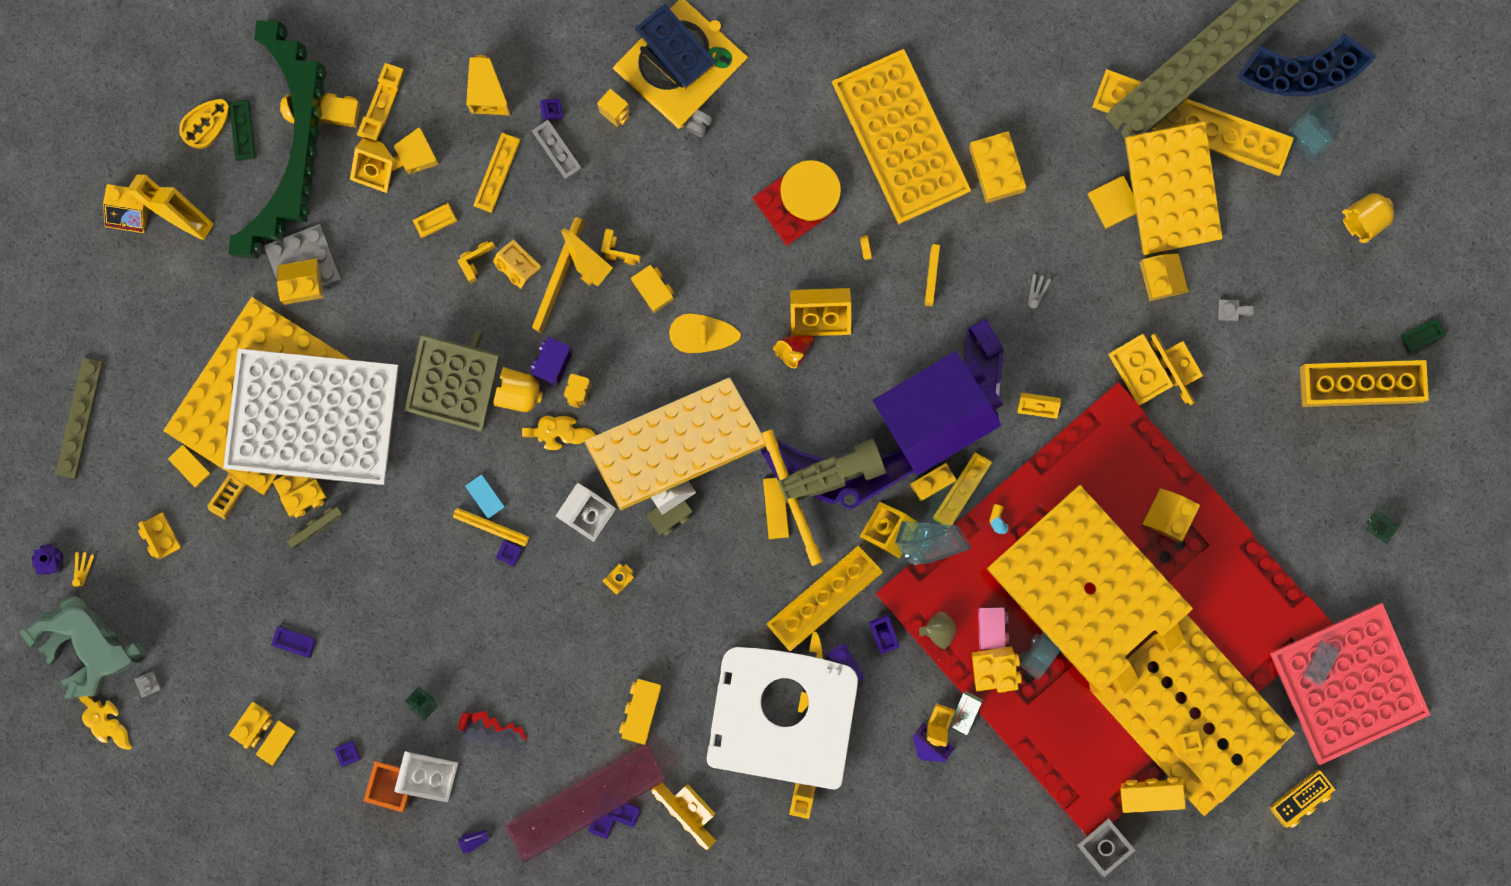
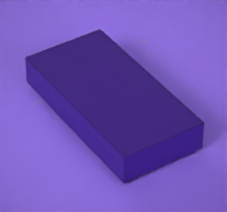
[271,626,317,658]

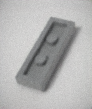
[532,120,582,180]

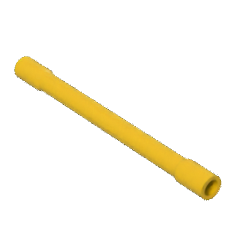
[761,429,823,566]

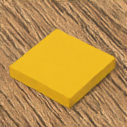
[1087,175,1136,229]

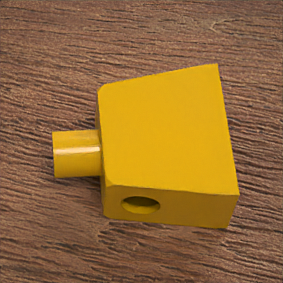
[392,127,439,174]

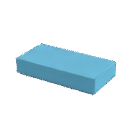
[465,474,505,519]

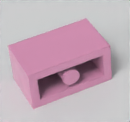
[978,608,1009,650]

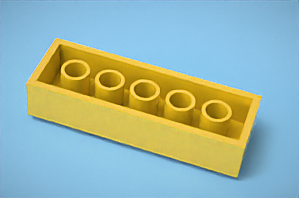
[1300,360,1429,407]

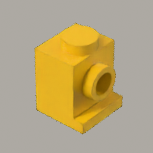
[602,563,635,595]

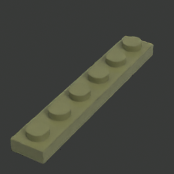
[55,358,103,479]

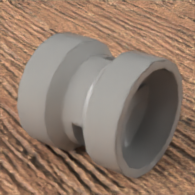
[686,110,713,137]

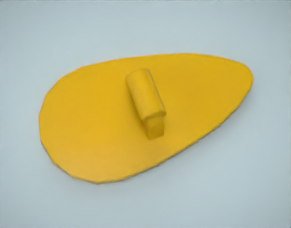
[669,314,741,353]

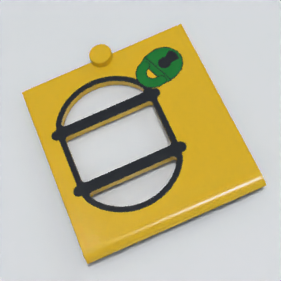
[613,0,748,129]

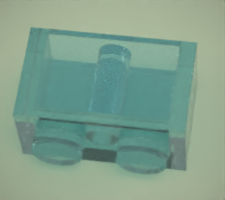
[1286,112,1334,161]
[1019,632,1060,680]

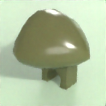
[919,611,956,649]

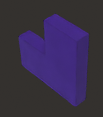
[588,793,641,839]

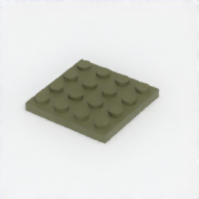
[405,334,500,432]

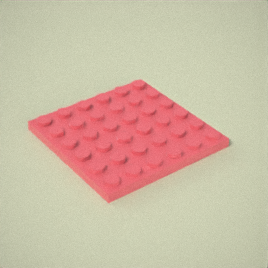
[1270,603,1430,765]

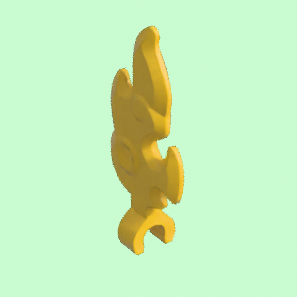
[522,416,596,450]
[78,696,132,750]

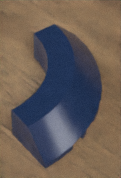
[1237,33,1377,97]

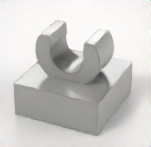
[134,671,162,698]

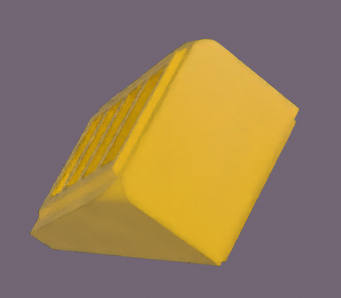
[207,473,247,520]

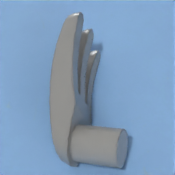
[1028,274,1051,309]

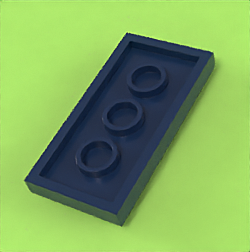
[635,4,716,89]

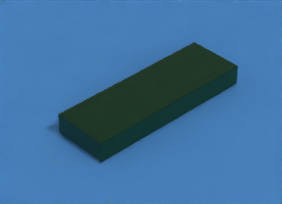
[229,100,256,161]

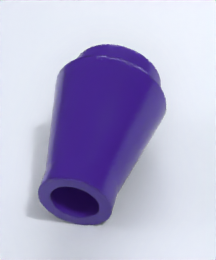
[458,829,489,854]

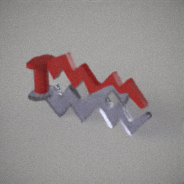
[455,711,527,754]

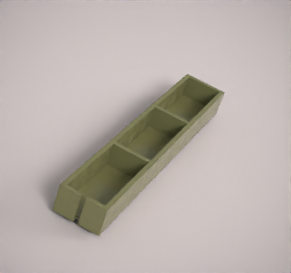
[1106,0,1303,137]

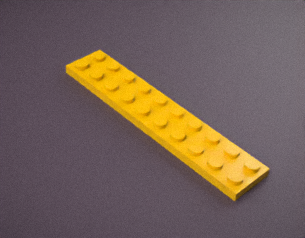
[1092,69,1294,176]

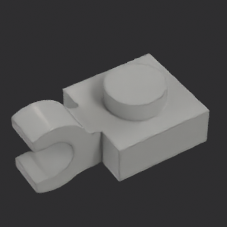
[1218,300,1254,321]

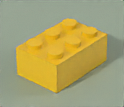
[969,131,1026,203]

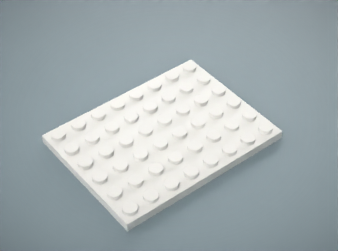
[223,349,399,485]

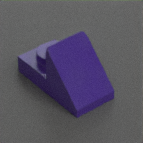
[869,614,900,655]

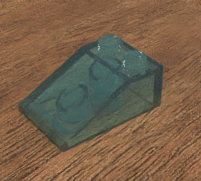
[895,521,971,565]

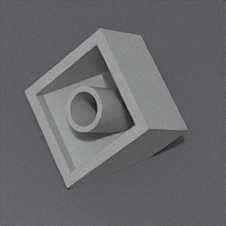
[1077,819,1136,877]

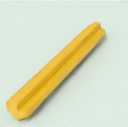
[453,508,529,546]

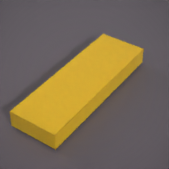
[924,244,940,307]
[763,478,789,539]

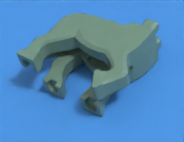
[20,596,147,699]

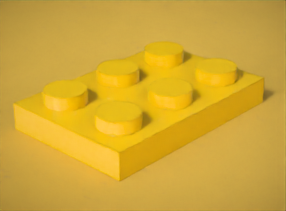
[1108,334,1174,406]

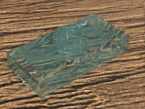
[1302,640,1340,687]

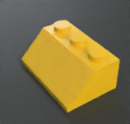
[790,288,851,336]

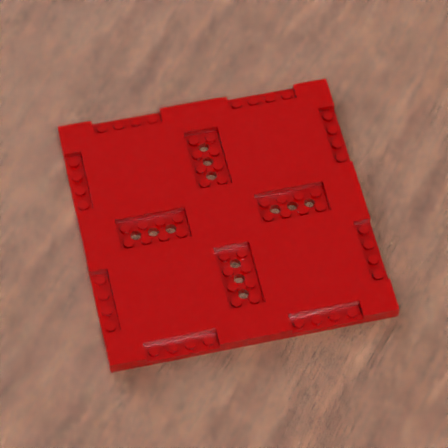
[875,382,1333,837]

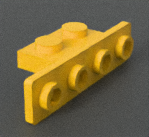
[1150,333,1204,406]
[651,782,716,850]

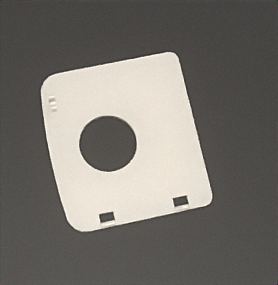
[707,647,858,789]

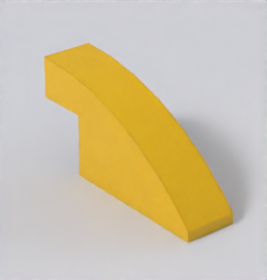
[127,175,214,240]

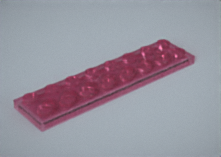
[504,744,666,863]

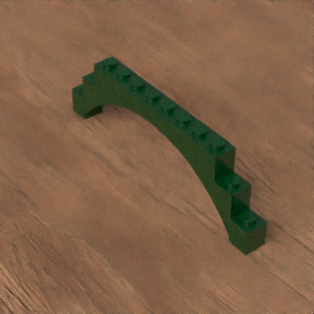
[228,20,327,259]

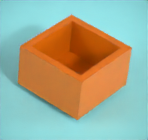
[363,761,411,812]

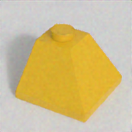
[350,138,394,193]

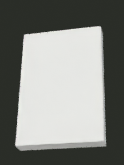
[394,751,458,802]

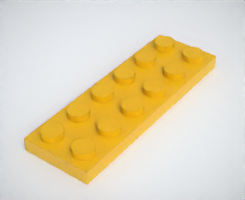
[766,546,883,651]

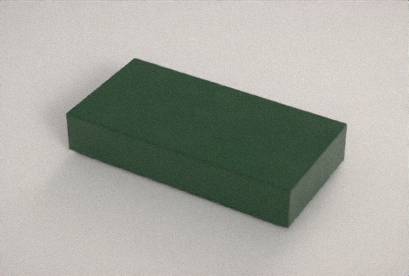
[1400,318,1446,353]

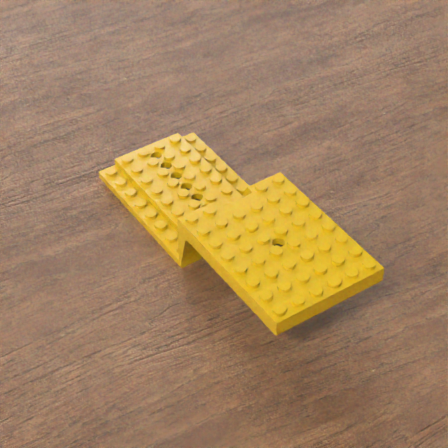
[987,485,1295,816]

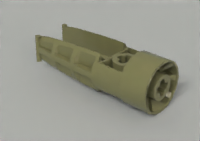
[778,439,886,503]

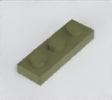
[287,507,344,549]

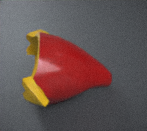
[773,335,815,368]

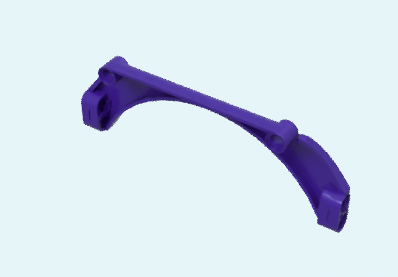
[760,318,1004,510]

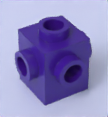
[32,544,64,575]

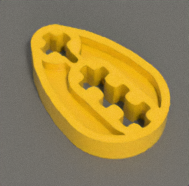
[179,99,230,149]

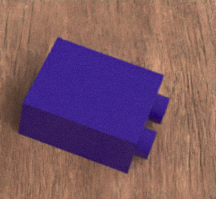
[872,351,1003,475]

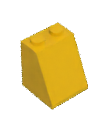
[466,55,511,115]

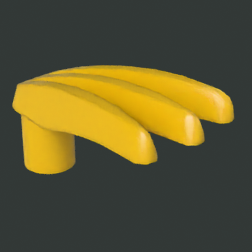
[72,552,94,587]

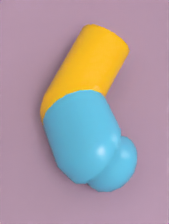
[989,504,1009,534]

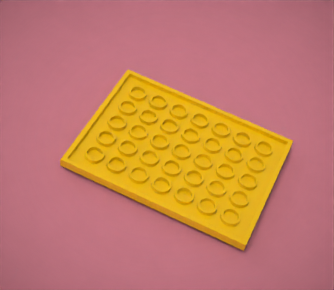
[163,297,351,495]

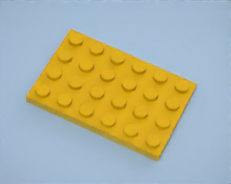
[1124,121,1222,255]

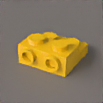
[272,475,327,518]
[971,646,1022,693]

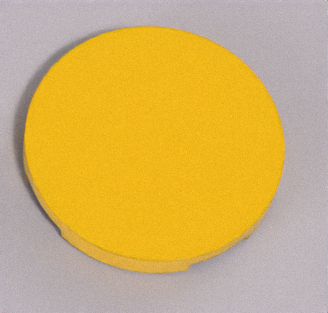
[781,160,841,221]

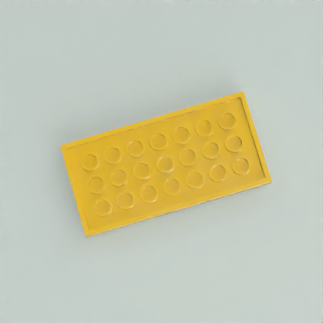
[832,49,971,225]
[585,377,766,510]

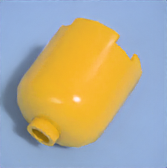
[1342,193,1395,243]
[494,367,543,412]

